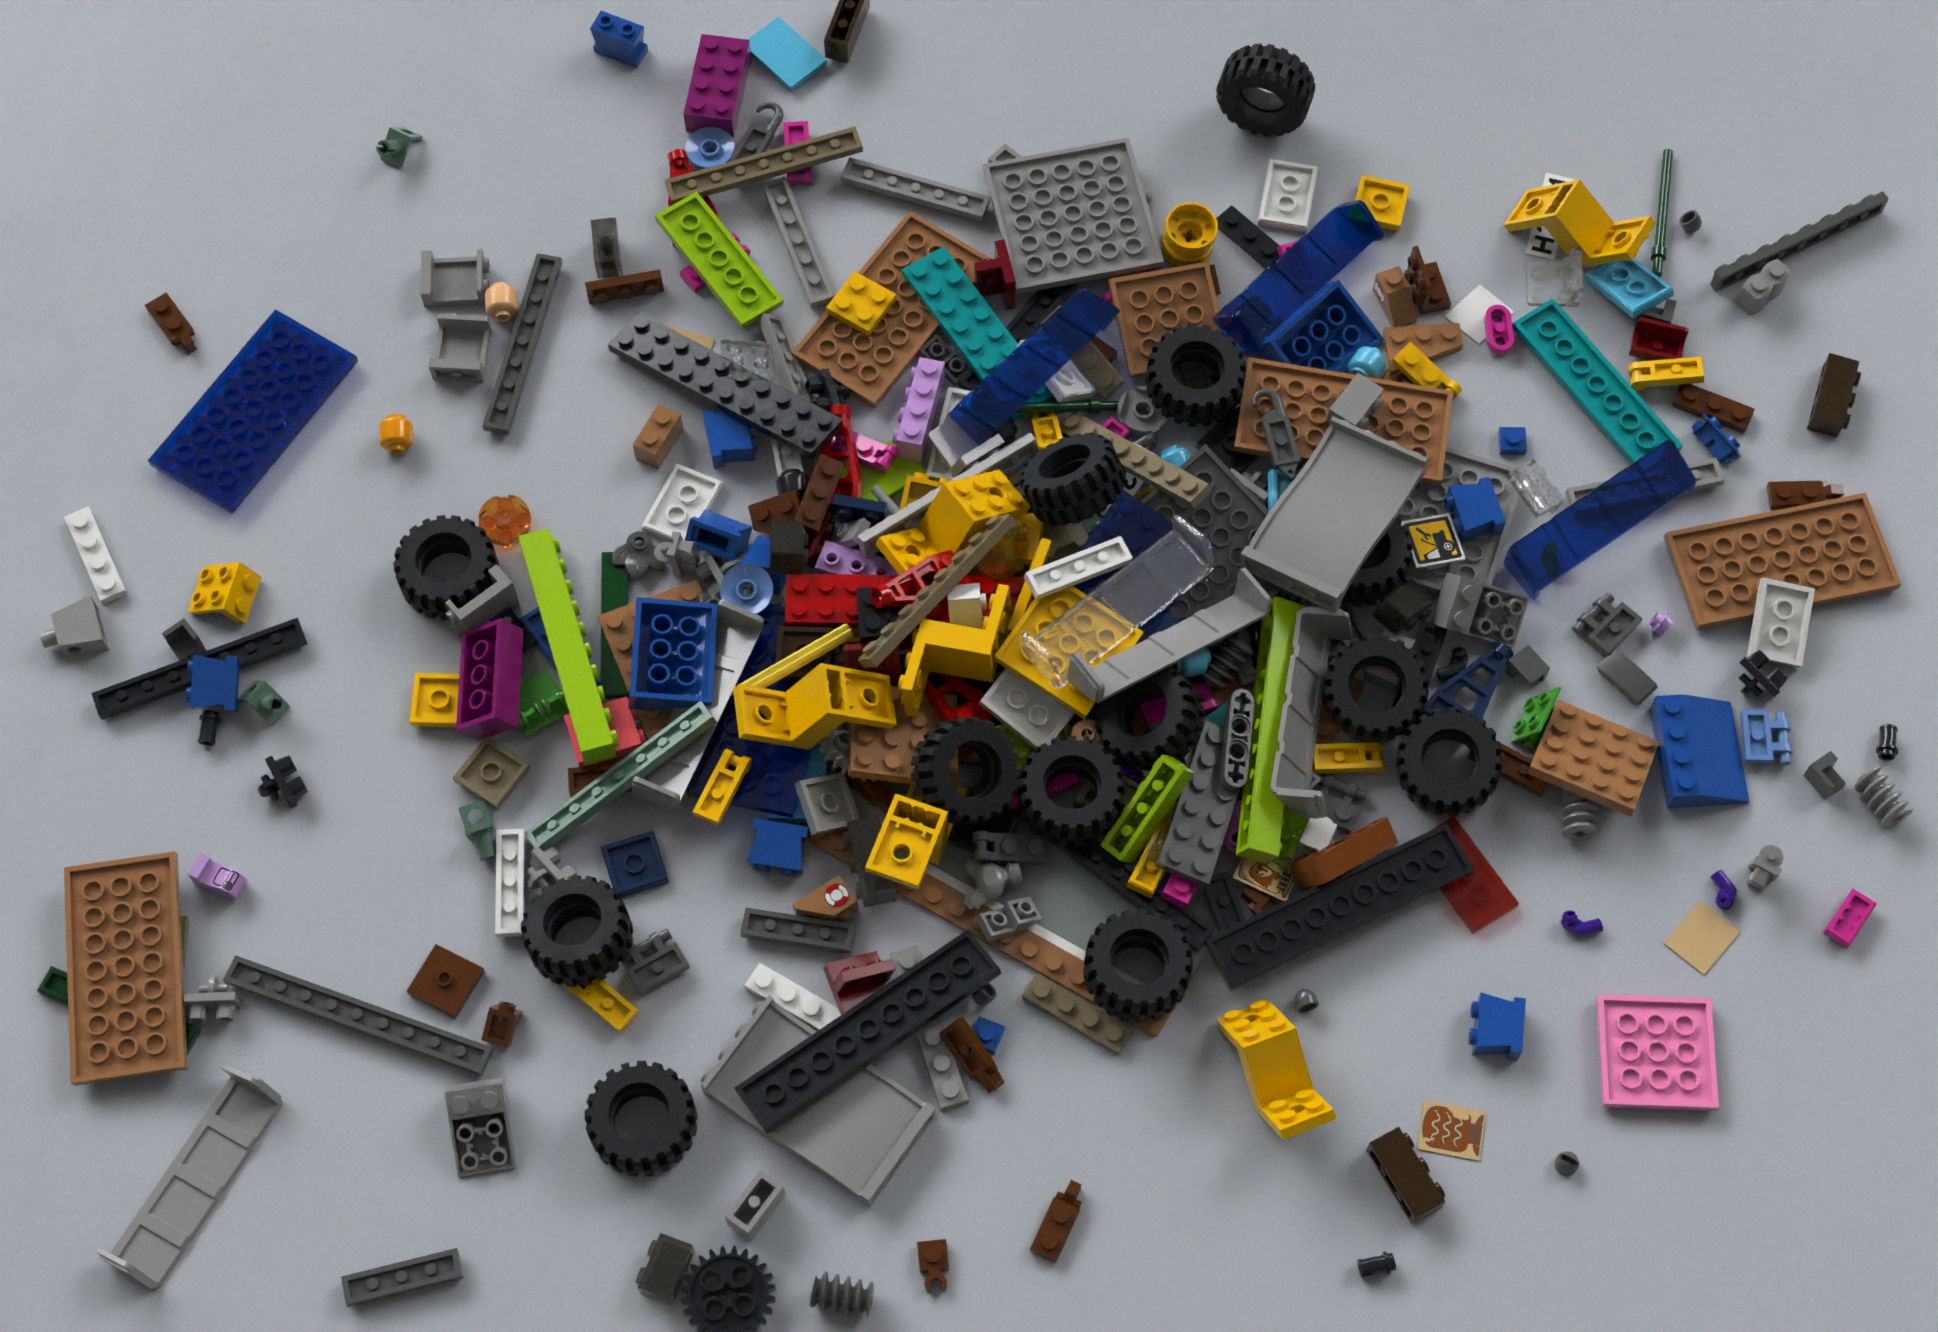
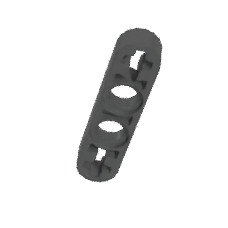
[1220,689,1255,792]

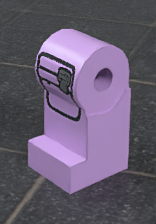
[188,853,247,900]

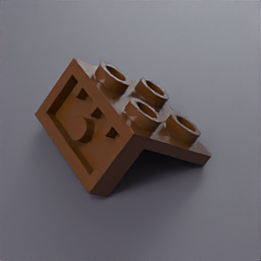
[1404,246,1451,315]

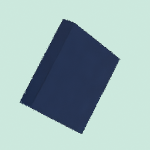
[600,831,669,898]

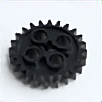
[680,1246,776,1332]

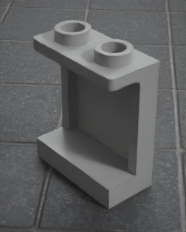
[420,249,490,307]
[429,313,492,383]
[445,564,520,638]

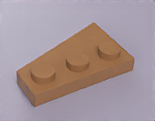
[1383,323,1463,376]

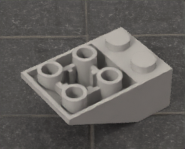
[1431,572,1530,648]
[444,1077,516,1177]

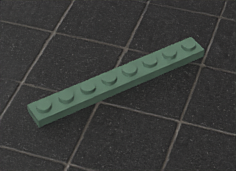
[525,701,717,851]

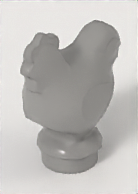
[964,858,1023,910]

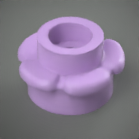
[1649,611,1673,636]

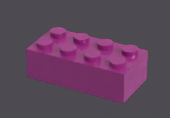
[683,34,751,137]
[456,618,524,741]

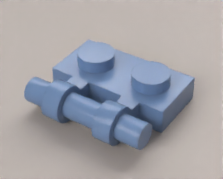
[1739,710,1793,766]

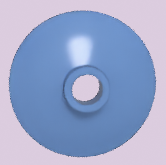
[685,127,735,169]
[720,563,773,614]

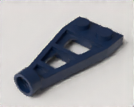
[1422,642,1514,719]

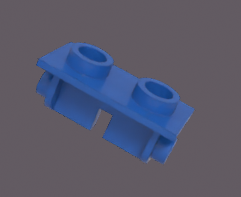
[1691,413,1741,465]

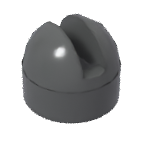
[1679,210,1702,232]
[972,983,997,1005]
[1294,989,1319,1013]
[1555,1151,1579,1176]

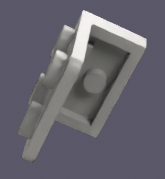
[927,412,1005,476]

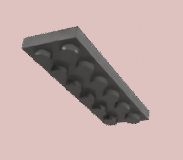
[1155,720,1242,888]

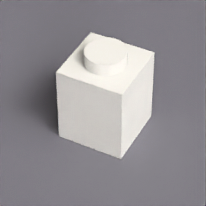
[1297,817,1337,855]

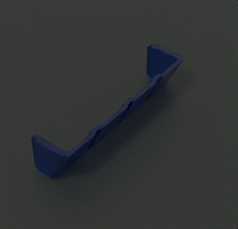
[1212,200,1385,354]
[950,288,1120,445]
[1503,440,1696,600]

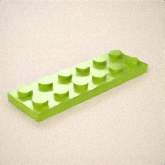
[655,191,784,329]

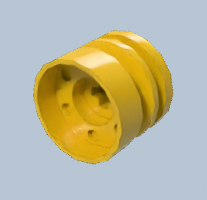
[1161,202,1218,267]

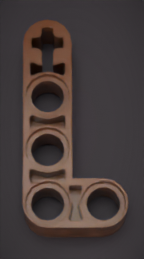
[1289,817,1398,889]

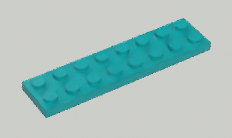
[902,246,1055,422]
[1512,298,1683,474]

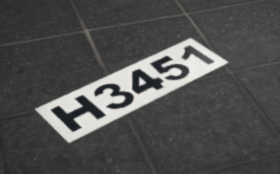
[1525,173,1575,260]

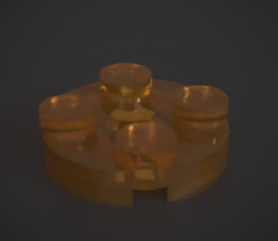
[479,495,532,548]

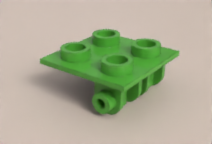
[518,669,569,737]
[1510,687,1561,750]

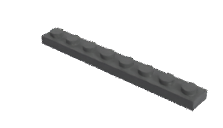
[1710,191,1889,292]
[482,253,562,435]

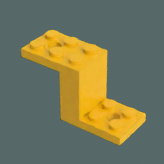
[1504,179,1656,268]
[875,469,1030,578]
[898,584,1012,717]
[733,663,897,750]
[865,784,967,890]
[1216,999,1336,1140]

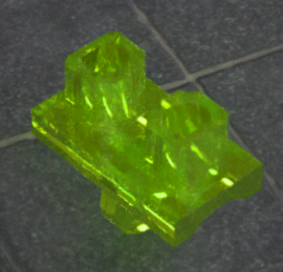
[1278,806,1310,861]

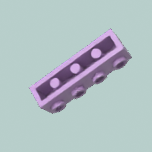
[892,357,945,462]
[815,541,899,575]

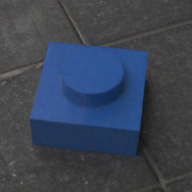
[1498,427,1527,455]
[973,1016,1005,1055]

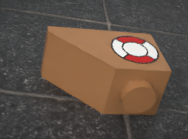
[1373,266,1417,327]
[792,875,858,922]

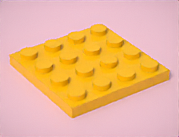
[993,586,1143,719]

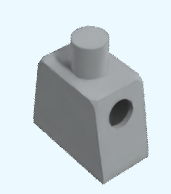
[40,596,109,657]

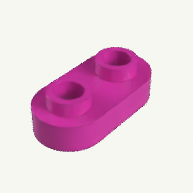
[1484,305,1514,355]

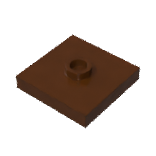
[407,944,485,1019]

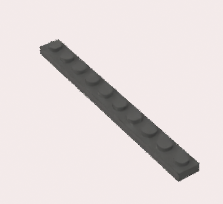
[223,955,494,1076]

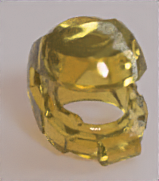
[976,519,1028,580]

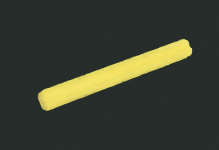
[732,624,853,696]

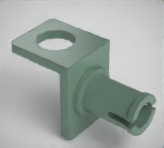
[376,127,423,168]
[238,680,289,724]
[459,800,496,861]

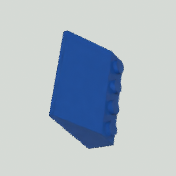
[1256,279,1384,373]
[628,597,717,711]
[1649,694,1749,809]

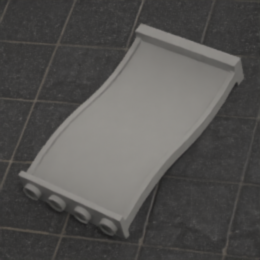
[1240,416,1427,613]
[701,995,936,1208]

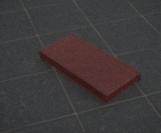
[1432,816,1519,934]

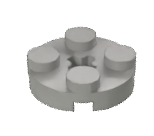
[1117,386,1167,436]

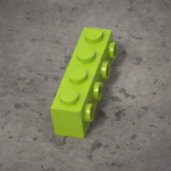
[1101,754,1194,863]

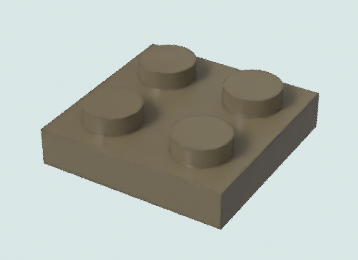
[453,736,531,810]

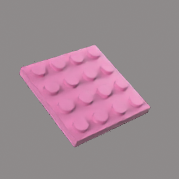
[1596,994,1719,1111]

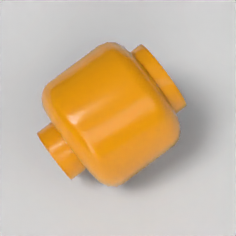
[379,414,413,455]

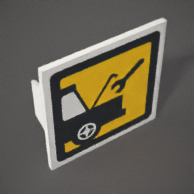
[1401,513,1466,570]

